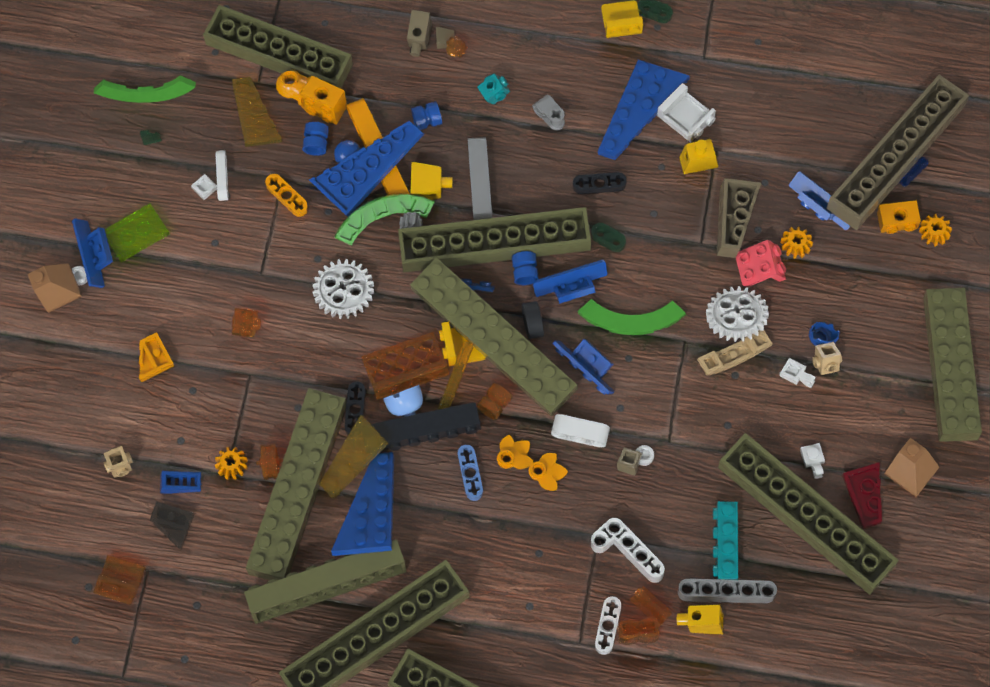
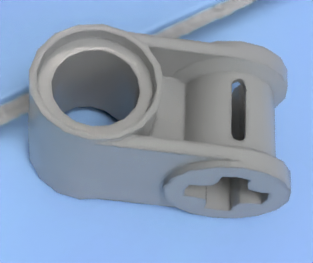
[532,94,565,130]

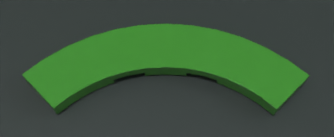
[94,75,196,103]
[334,194,434,246]
[578,299,686,335]

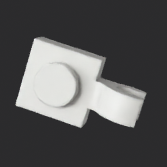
[780,358,816,388]
[800,443,825,479]

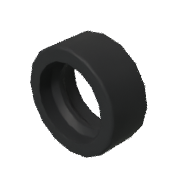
[521,301,544,339]

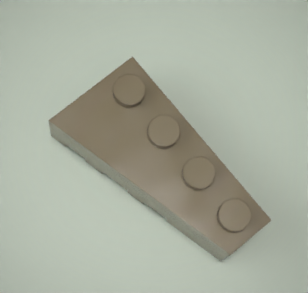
[717,178,761,258]

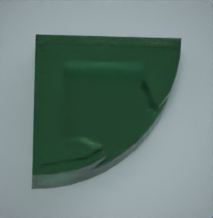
[140,130,162,145]

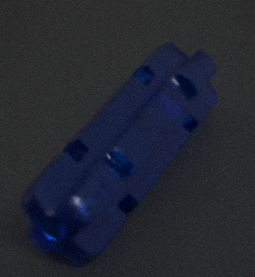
[899,157,929,187]

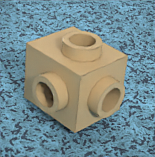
[812,342,842,375]
[103,446,133,478]

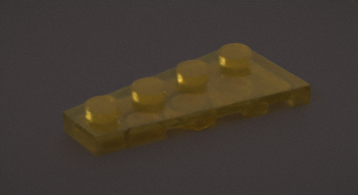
[232,77,282,147]

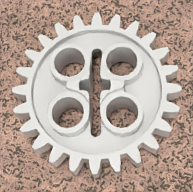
[313,259,374,319]
[706,286,769,342]

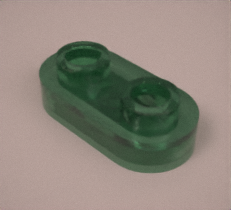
[638,0,673,23]
[591,223,626,252]

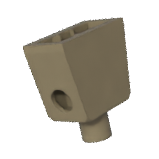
[407,10,432,57]

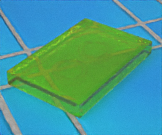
[105,203,170,262]

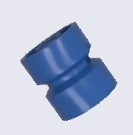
[411,101,442,130]
[302,122,329,156]
[512,251,539,285]

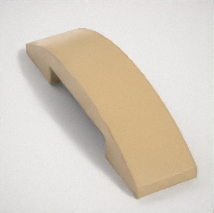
[697,330,772,375]

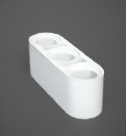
[551,414,610,447]

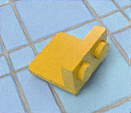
[601,0,643,38]
[439,322,486,366]

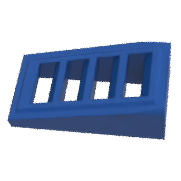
[160,471,201,494]

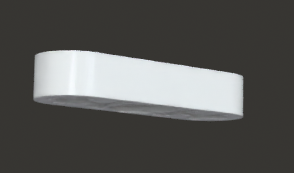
[216,150,229,201]
[595,596,621,655]

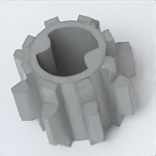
[399,212,423,229]

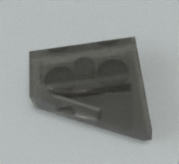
[150,502,194,550]

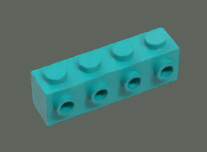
[713,501,738,580]

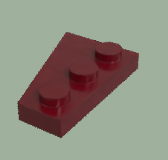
[842,462,882,529]

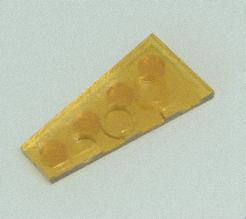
[319,415,388,498]

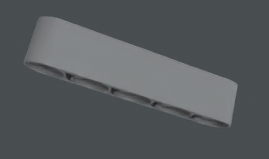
[468,137,492,220]
[678,579,777,603]

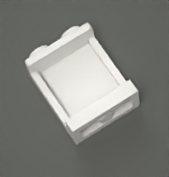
[657,83,716,143]

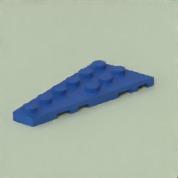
[598,60,690,160]
[331,452,394,556]

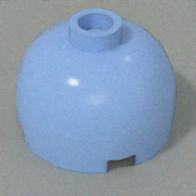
[383,385,423,417]

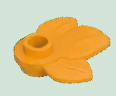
[497,435,533,469]
[529,453,568,491]

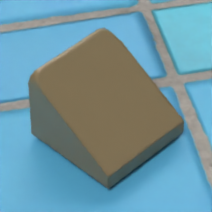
[436,27,455,49]
[617,447,642,476]

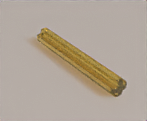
[438,341,474,410]

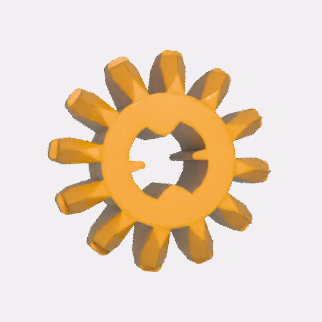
[919,214,952,247]
[780,226,813,259]
[215,447,248,480]

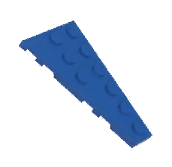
[309,121,424,217]

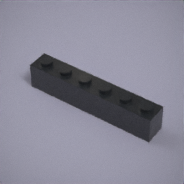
[361,402,481,455]

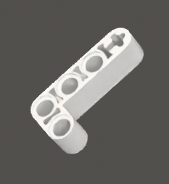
[591,518,665,583]

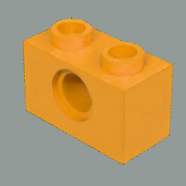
[877,200,921,234]

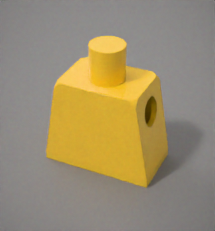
[679,139,718,174]
[410,162,453,200]
[677,605,724,634]

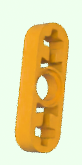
[265,174,308,217]

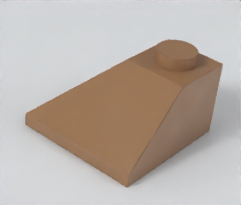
[28,263,82,313]
[884,438,939,497]

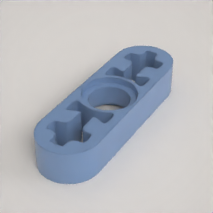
[458,445,483,501]

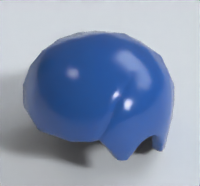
[334,140,362,164]
[809,322,840,346]

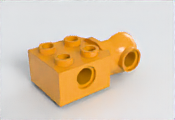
[276,70,347,125]

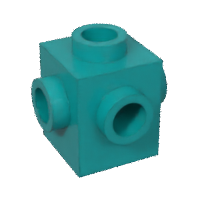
[477,74,510,105]

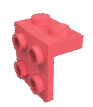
[736,240,786,287]

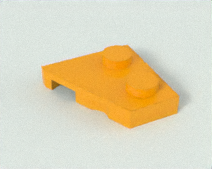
[139,332,174,383]

